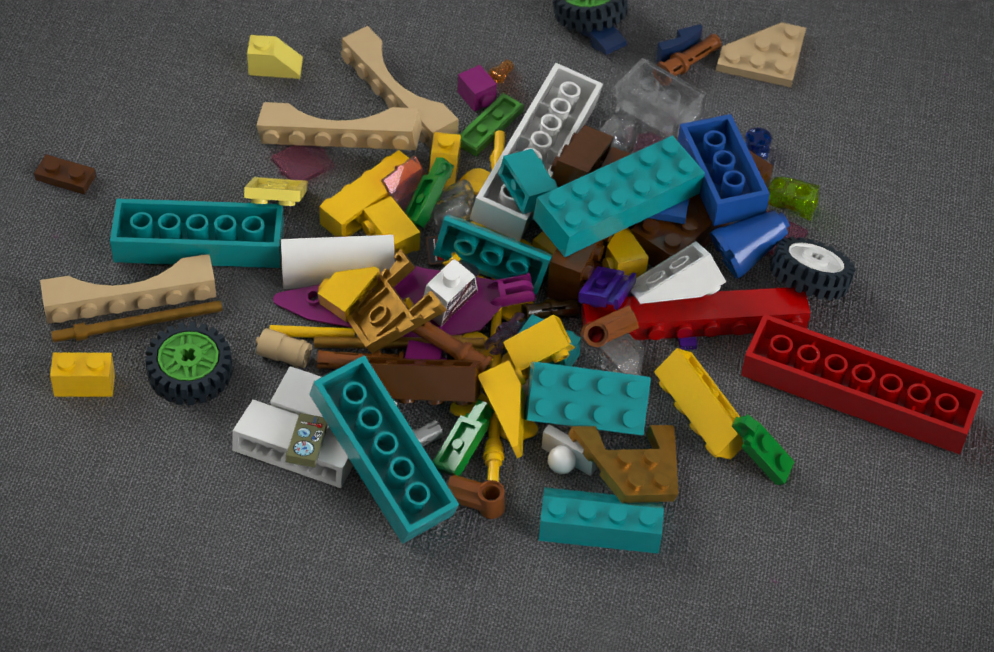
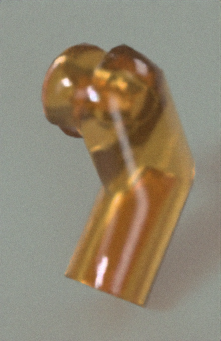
[488,59,514,84]

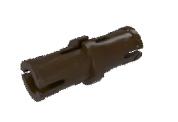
[521,299,580,321]

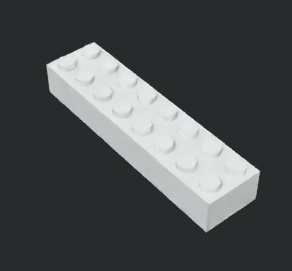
[470,63,603,242]

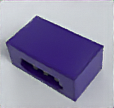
[679,337,697,350]

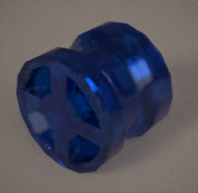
[745,127,772,159]

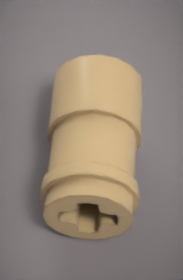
[256,328,312,368]

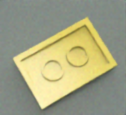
[244,177,308,206]

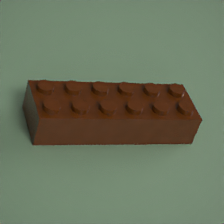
[546,147,632,304]
[631,150,773,267]

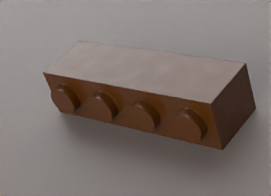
[366,357,481,406]

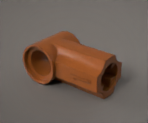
[580,305,639,347]
[447,475,505,519]

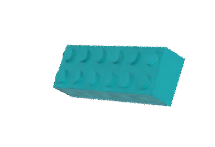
[533,135,705,257]
[110,198,284,268]
[309,355,459,544]

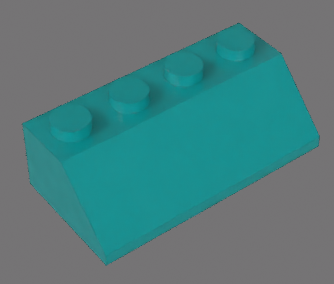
[433,214,553,295]
[539,487,664,554]

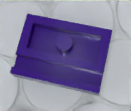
[579,266,636,310]

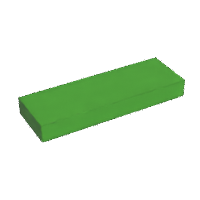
[459,93,524,156]

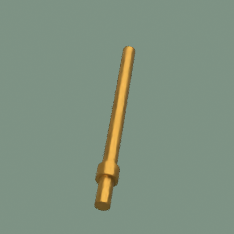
[51,300,223,343]
[314,335,485,349]

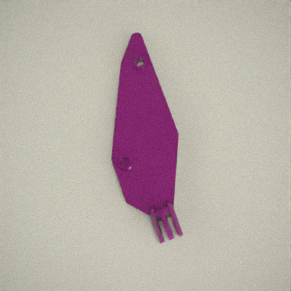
[273,267,535,337]

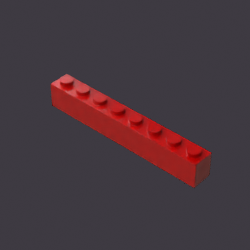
[581,287,811,343]

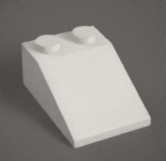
[630,241,726,304]

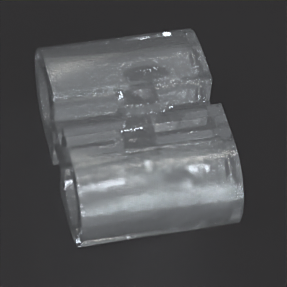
[434,179,474,229]

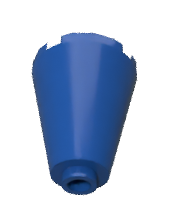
[709,210,790,279]

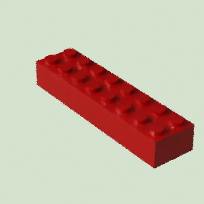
[741,314,983,454]

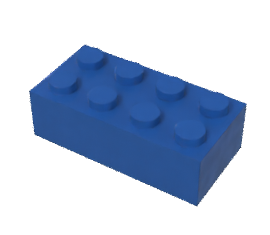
[677,114,770,226]

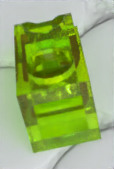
[768,176,820,221]

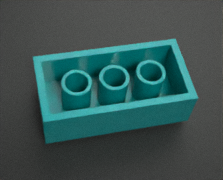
[524,362,651,436]

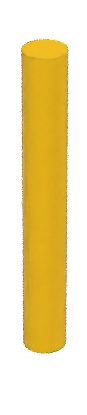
[270,325,355,338]

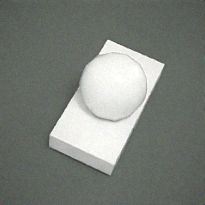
[542,425,597,476]

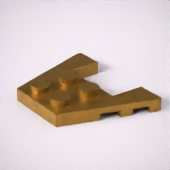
[346,249,447,353]
[568,425,679,503]

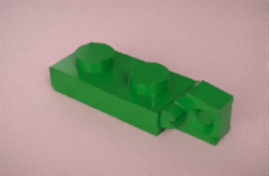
[405,158,454,228]
[433,400,494,476]
[732,414,795,485]

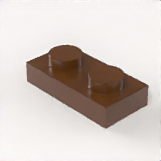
[34,154,96,195]

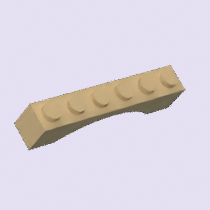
[341,26,459,149]
[256,102,422,150]
[40,254,216,324]

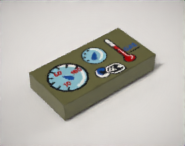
[286,413,328,468]

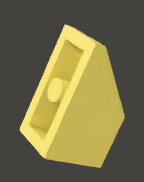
[247,35,303,79]

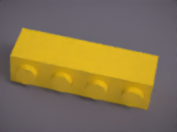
[319,150,421,237]
[654,348,743,460]

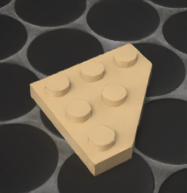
[716,22,806,87]

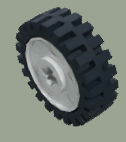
[770,237,856,300]

